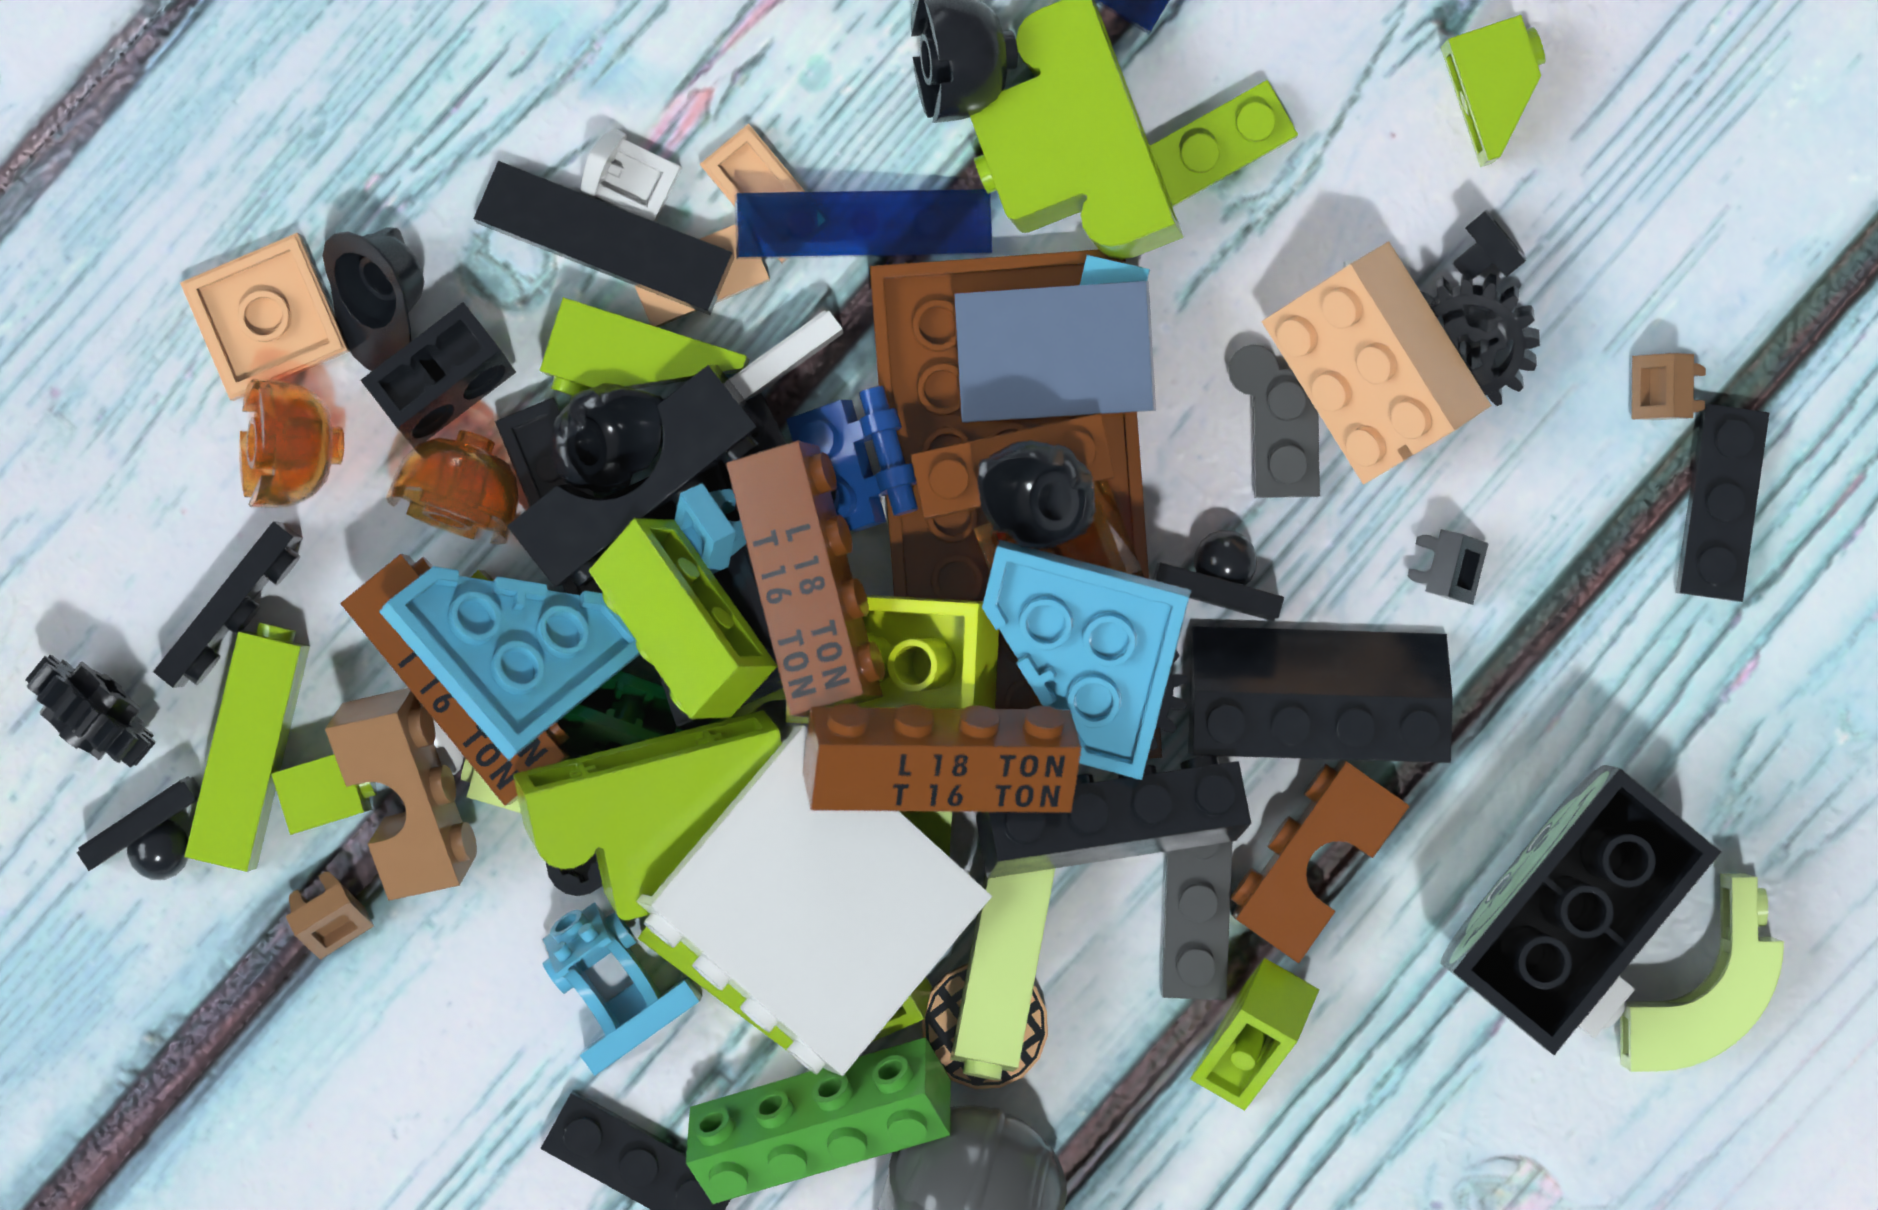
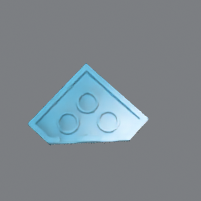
[982,540,1191,780]
[379,566,640,760]

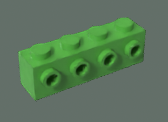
[686,1037,951,1204]

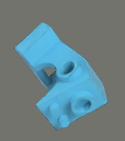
[542,902,703,1076]

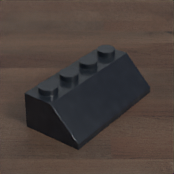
[1188,626,1453,763]

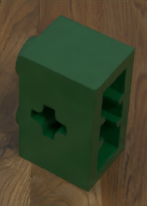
[559,671,683,756]

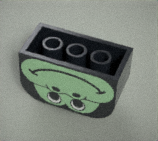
[1441,765,1721,1055]

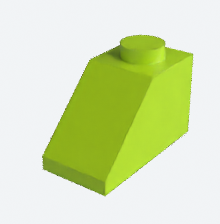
[1440,15,1546,167]
[1190,958,1320,1111]

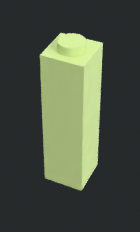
[950,868,1055,1080]

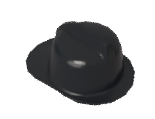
[322,227,425,371]

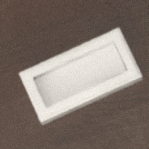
[729,310,844,401]

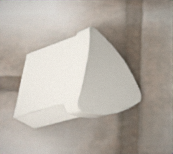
[581,129,682,222]

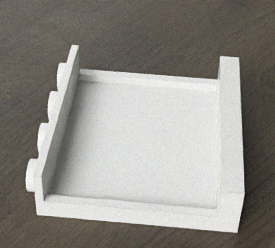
[636,724,992,1076]

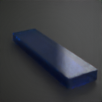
[734,189,992,259]

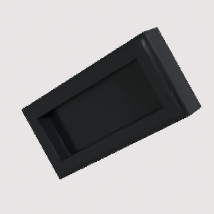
[1153,530,1284,621]
[76,776,201,880]

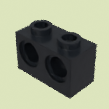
[360,302,516,449]

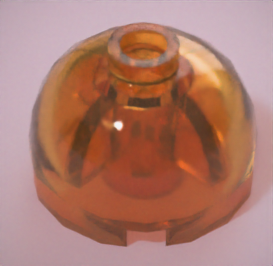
[239,379,344,508]
[386,430,519,545]

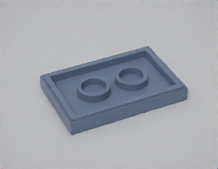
[954,281,1156,423]

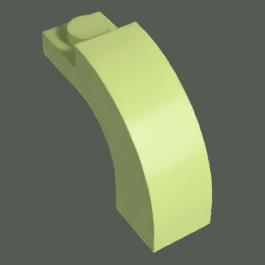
[1620,873,1784,1072]

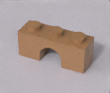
[325,688,477,901]

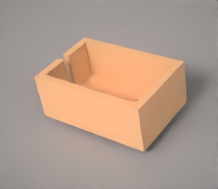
[1261,241,1492,485]

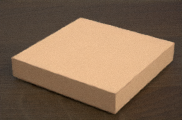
[180,233,350,401]

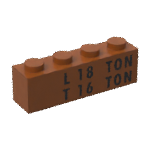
[726,441,885,717]
[340,554,571,806]
[803,704,1082,812]

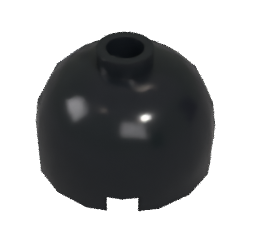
[911,0,1018,123]

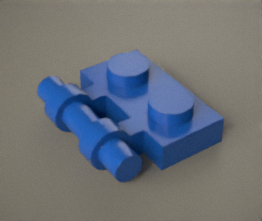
[786,386,918,534]

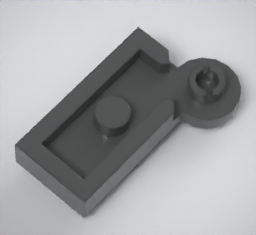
[1228,344,1320,498]

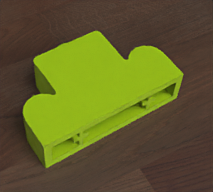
[970,0,1184,260]
[513,710,782,921]

